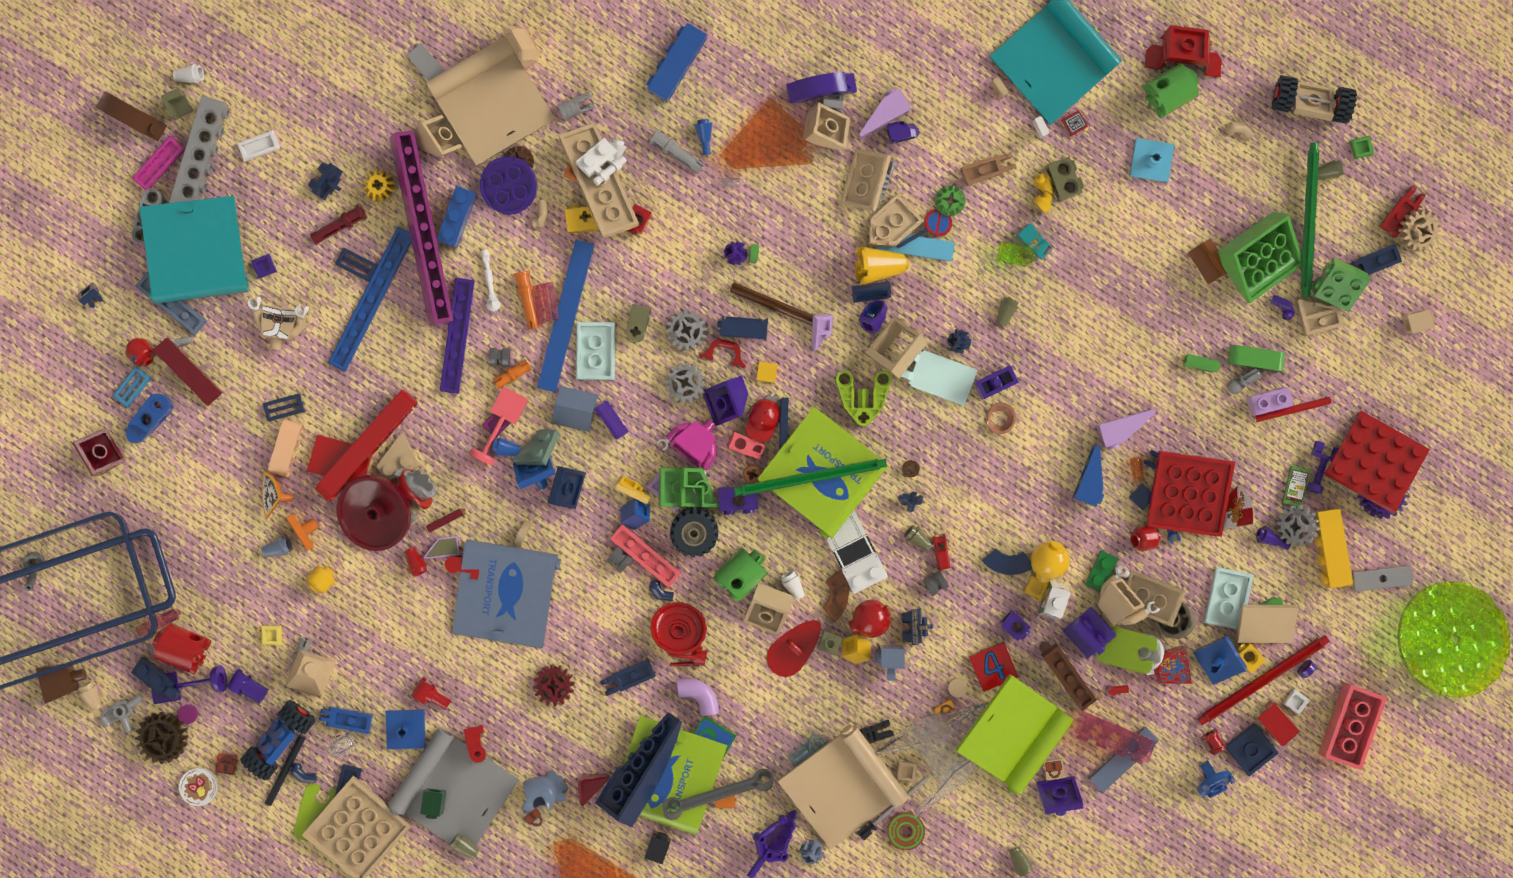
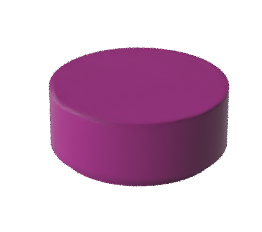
[177,704,198,724]

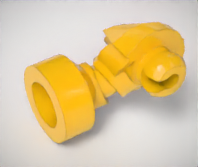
[1032,173,1054,214]

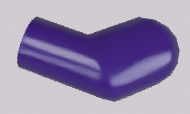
[1271,295,1295,321]

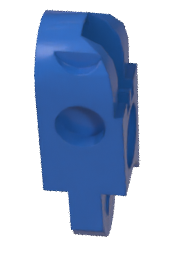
[126,393,173,443]

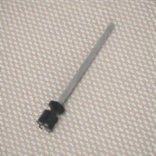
[857,775,930,840]

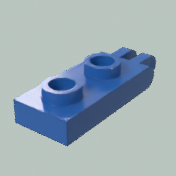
[319,706,373,734]

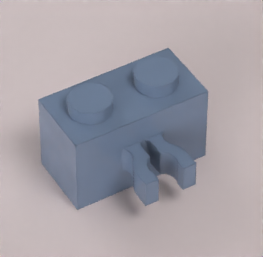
[875,645,905,681]

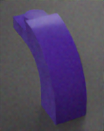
[786,72,857,103]

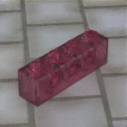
[1074,711,1157,764]

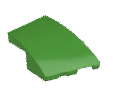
[658,468,719,508]

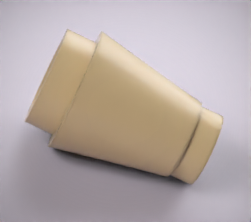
[78,681,102,712]

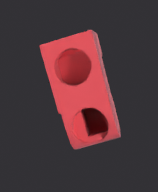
[727,431,766,459]

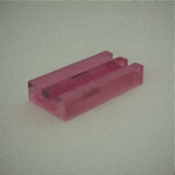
[533,282,559,324]

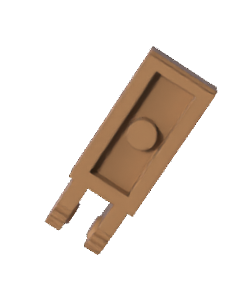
[960,152,1017,186]

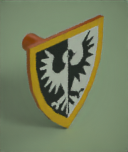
[262,471,293,519]

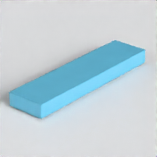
[876,235,955,261]

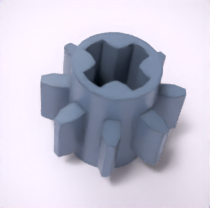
[799,840,824,864]

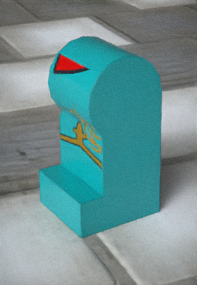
[1016,223,1053,260]

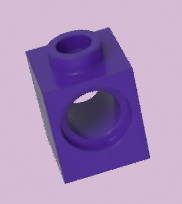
[999,610,1030,641]

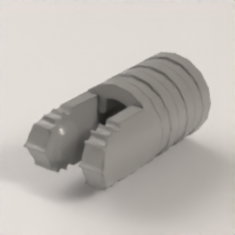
[558,92,596,121]

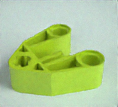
[835,370,892,426]

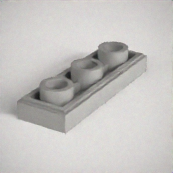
[1351,565,1413,591]

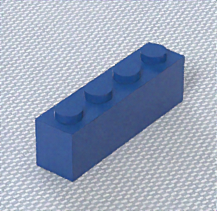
[646,22,707,103]

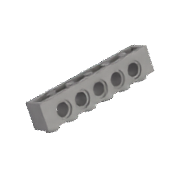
[169,95,230,213]

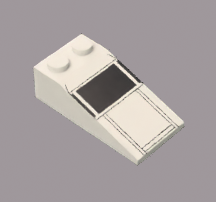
[826,510,888,594]

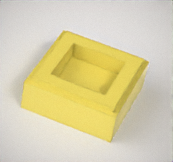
[261,625,282,645]

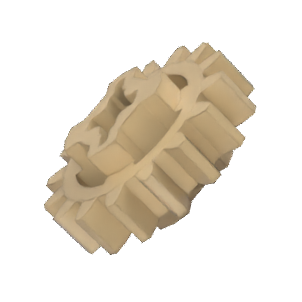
[1399,209,1441,252]

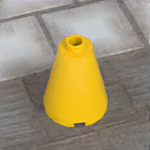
[854,246,909,285]

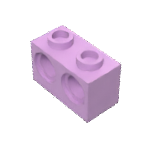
[1246,387,1293,416]

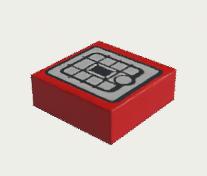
[1061,110,1088,136]

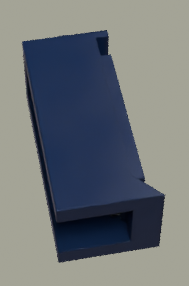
[717,316,768,340]

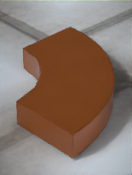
[822,569,849,622]

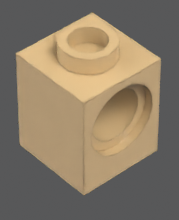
[1402,309,1435,335]

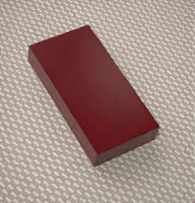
[426,508,466,533]

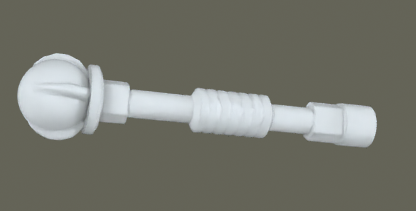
[481,250,501,312]

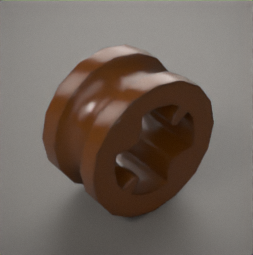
[902,460,920,477]

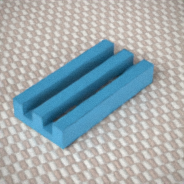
[112,366,152,408]

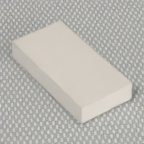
[237,130,281,162]

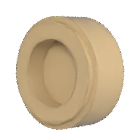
[948,678,968,698]

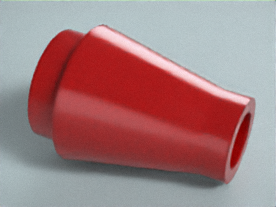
[404,547,427,577]

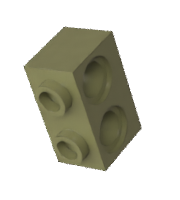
[1045,156,1084,202]

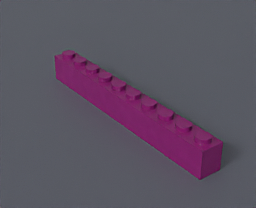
[390,130,453,326]

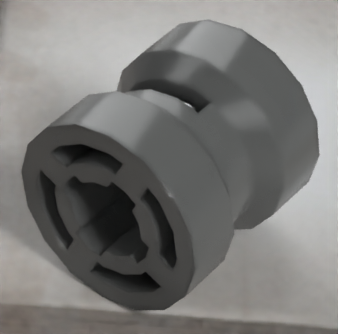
[489,348,510,367]
[606,547,633,573]
[923,571,949,597]

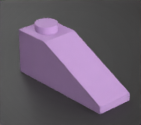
[859,89,912,140]
[1096,409,1156,450]

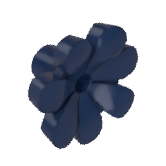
[898,492,923,512]

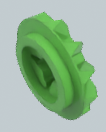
[935,185,966,216]

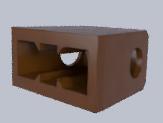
[35,664,87,704]

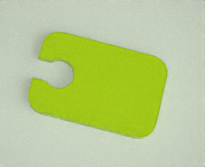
[1096,625,1158,674]
[293,783,336,842]

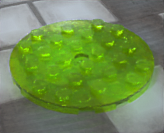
[1397,581,1511,697]

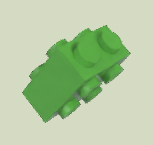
[1312,257,1370,312]

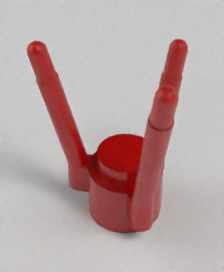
[668,646,707,667]

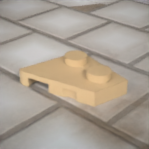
[1295,299,1344,336]
[377,433,420,481]

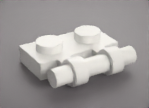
[576,138,627,185]

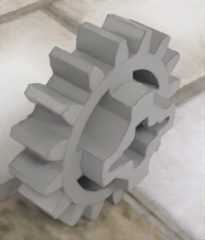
[666,309,708,351]
[665,362,707,404]
[1276,505,1320,547]

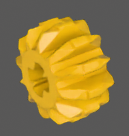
[362,170,396,202]

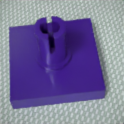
[1037,776,1083,816]

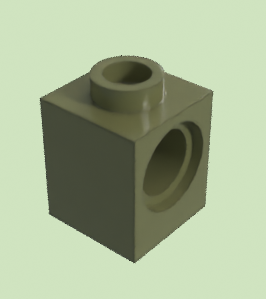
[817,629,842,656]

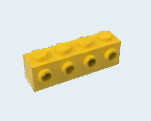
[1312,508,1353,589]

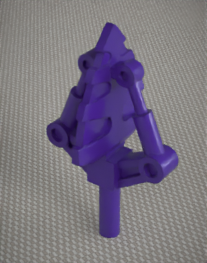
[746,810,797,878]

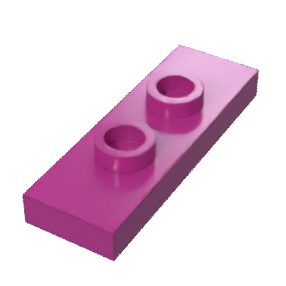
[132,136,185,190]

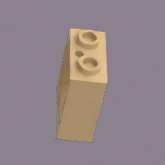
[865,317,928,378]

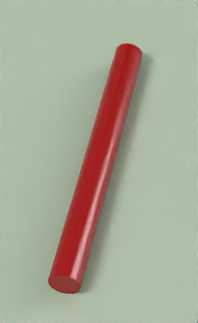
[1255,397,1332,422]

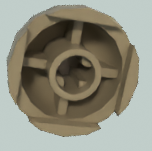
[1155,602,1196,639]

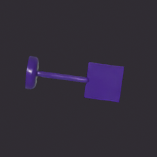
[151,665,228,704]

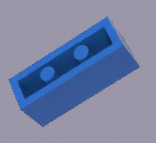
[437,186,477,249]

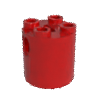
[152,623,212,674]

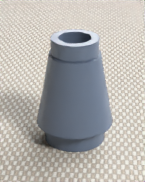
[261,537,292,558]

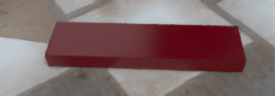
[153,337,223,406]

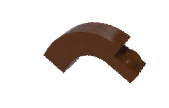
[96,91,167,142]

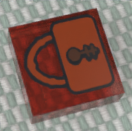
[215,752,238,775]

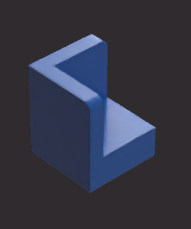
[620,499,650,530]

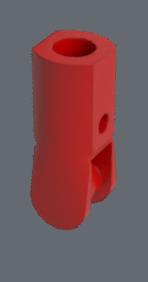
[933,534,951,570]

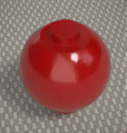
[849,599,892,638]

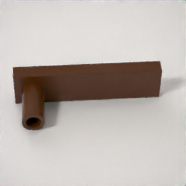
[1039,641,1097,711]

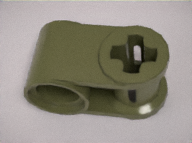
[627,304,651,342]

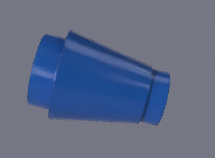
[491,437,521,456]

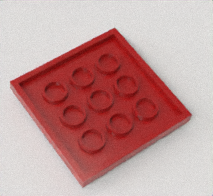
[1324,410,1430,514]
[1146,450,1235,537]

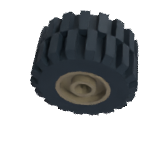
[670,507,718,558]

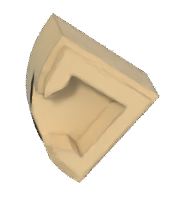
[514,521,531,548]

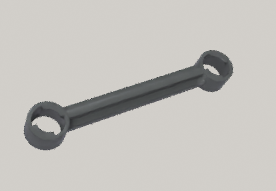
[662,769,773,820]

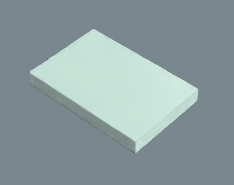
[576,322,616,380]
[1204,566,1254,630]

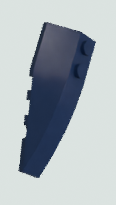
[595,712,682,827]

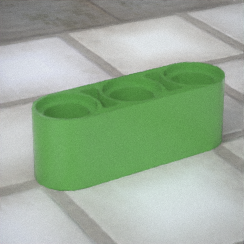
[1228,345,1286,372]

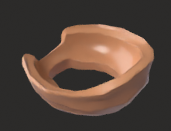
[986,403,1016,434]

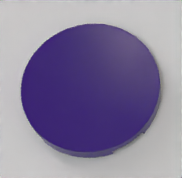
[480,156,538,215]

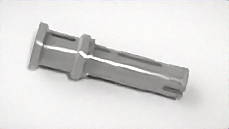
[649,129,704,174]

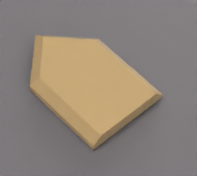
[869,194,924,246]

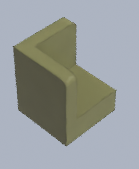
[161,88,192,120]

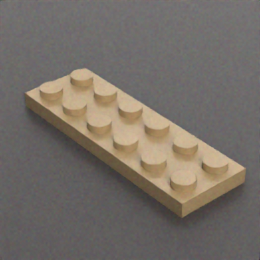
[559,123,639,239]

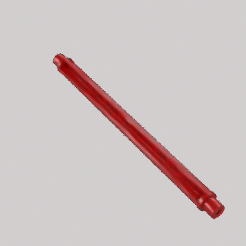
[1197,635,1330,725]

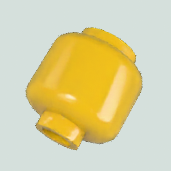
[306,566,335,594]

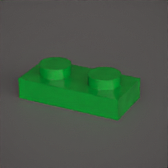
[1084,550,1119,592]

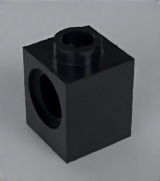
[645,832,671,865]

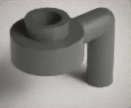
[23,552,44,591]

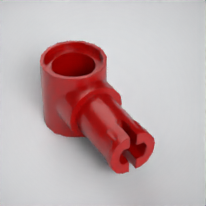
[411,678,451,710]

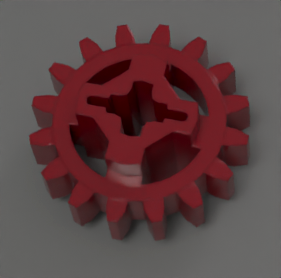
[533,664,575,706]

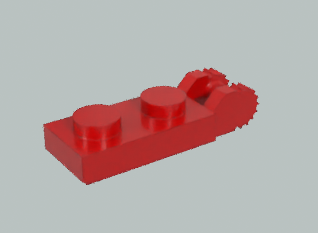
[1379,185,1426,238]

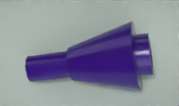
[1256,526,1291,550]

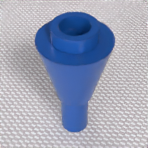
[694,119,713,155]

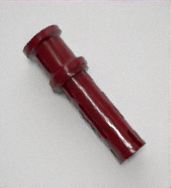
[310,204,368,245]

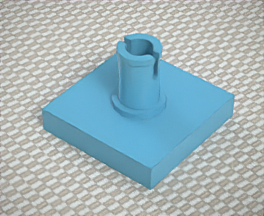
[1129,138,1174,183]

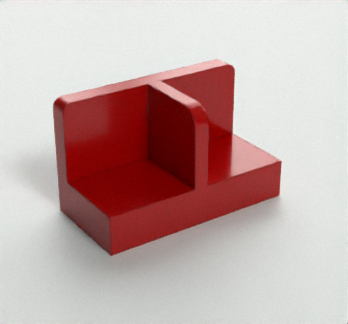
[1257,701,1300,746]

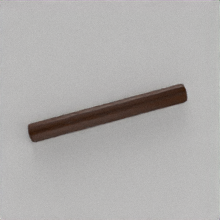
[730,283,814,326]

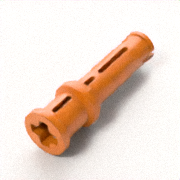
[513,270,540,330]

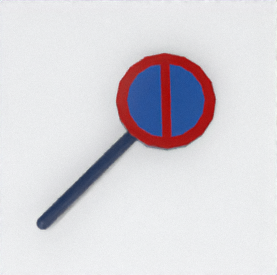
[897,209,952,248]

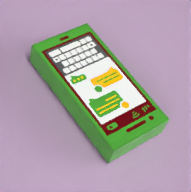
[1282,466,1311,506]

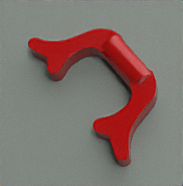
[699,339,746,368]

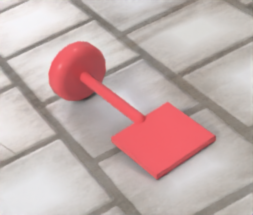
[469,386,529,466]

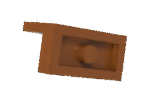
[1188,239,1227,284]

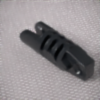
[859,720,894,744]

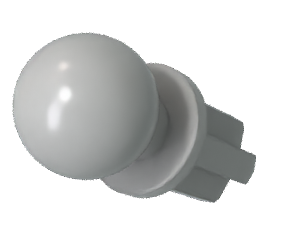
[1227,368,1262,394]

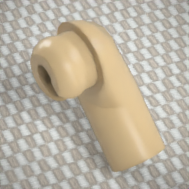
[1226,122,1255,141]
[532,199,548,228]

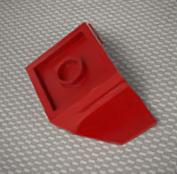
[1145,25,1222,77]

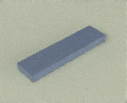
[135,272,207,336]
[1090,726,1159,793]

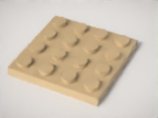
[302,776,412,878]

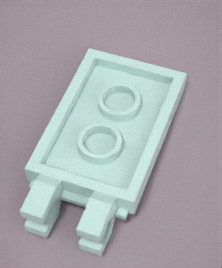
[901,350,977,406]

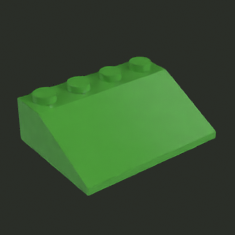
[1218,212,1302,303]

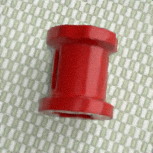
[1202,729,1226,755]

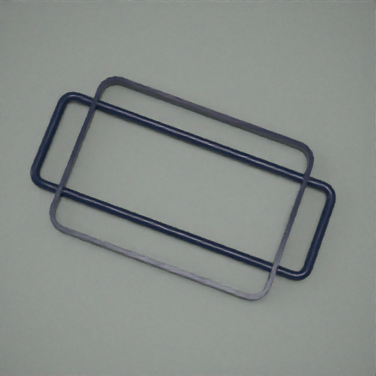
[0,512,176,690]

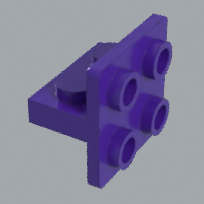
[1063,607,1116,658]

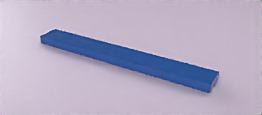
[328,226,412,372]
[537,240,594,393]

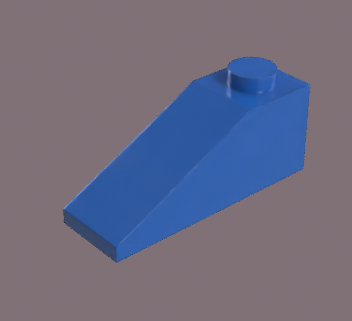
[1072,445,1104,507]

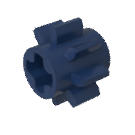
[947,329,971,354]

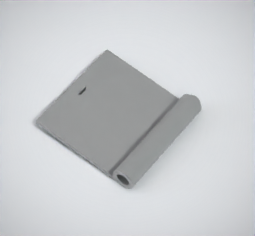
[388,727,519,846]

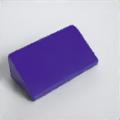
[595,401,629,440]

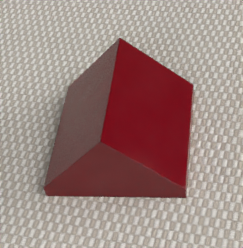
[72,428,126,476]

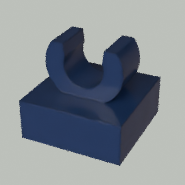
[78,282,103,308]

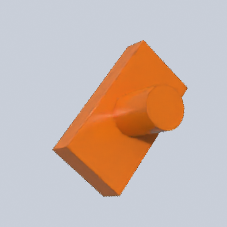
[286,514,319,551]

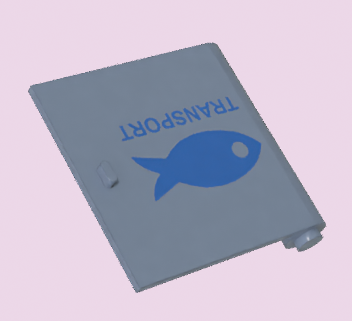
[452,539,561,649]

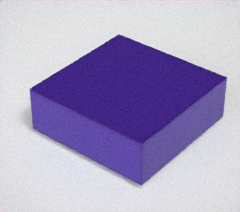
[251,254,277,279]

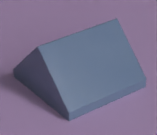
[552,386,598,432]

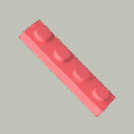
[610,524,681,588]

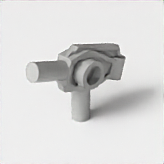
[100,694,144,733]

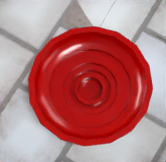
[650,602,707,655]

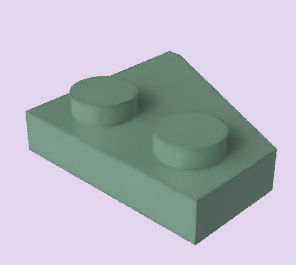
[513,429,560,466]

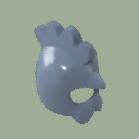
[522,770,568,814]

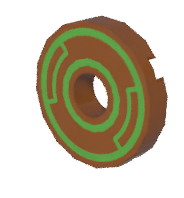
[887,812,925,850]

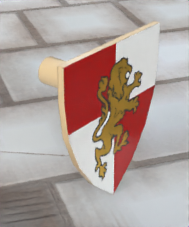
[1223,485,1254,530]

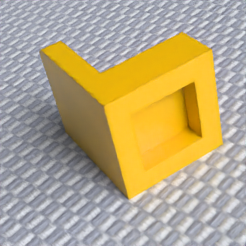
[842,634,871,664]

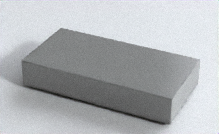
[407,43,444,81]

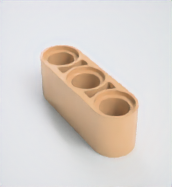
[268,419,304,478]

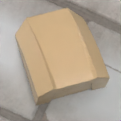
[502,26,541,69]
[802,102,851,150]

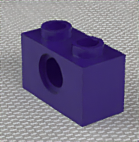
[973,365,1019,400]
[718,487,758,515]

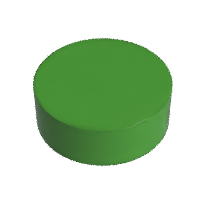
[749,244,759,264]

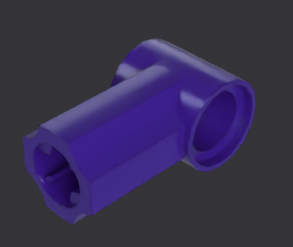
[227,669,269,704]

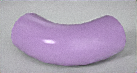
[677,678,719,716]

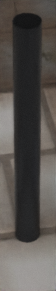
[265,734,306,806]

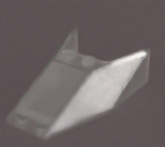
[875,703,986,818]

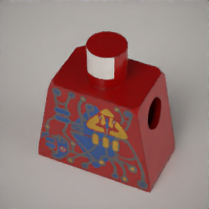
[1145,645,1192,684]

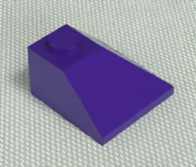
[703,375,748,426]

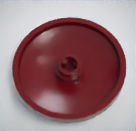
[336,475,411,551]

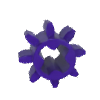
[724,241,748,265]

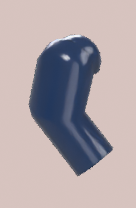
[649,580,674,601]
[290,763,317,783]

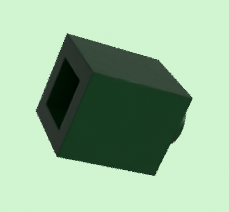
[420,788,446,819]

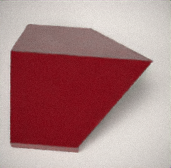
[577,773,610,807]

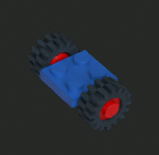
[240,700,316,780]

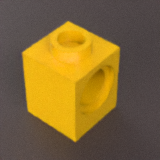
[1235,643,1266,674]

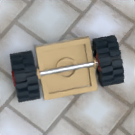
[1271,75,1357,124]

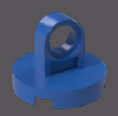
[1197,760,1235,799]

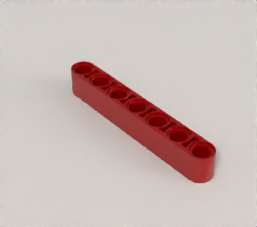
[315,389,418,502]

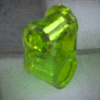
[996,241,1035,266]

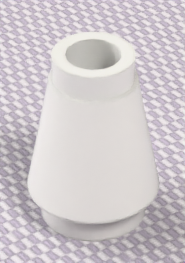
[173,64,204,83]
[781,570,805,600]

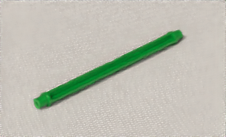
[1300,143,1320,297]
[734,459,887,496]

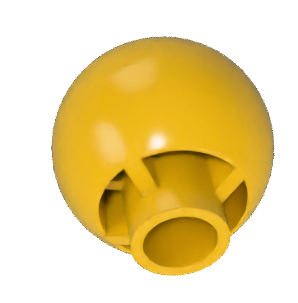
[1031,541,1070,583]

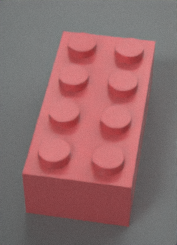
[1318,682,1387,770]

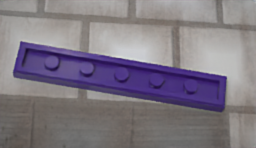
[440,277,475,394]

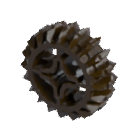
[135,711,189,764]

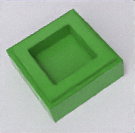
[1350,136,1374,159]

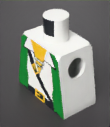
[1038,580,1070,620]

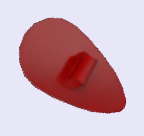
[766,620,821,677]

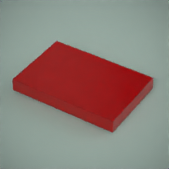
[307,434,372,483]

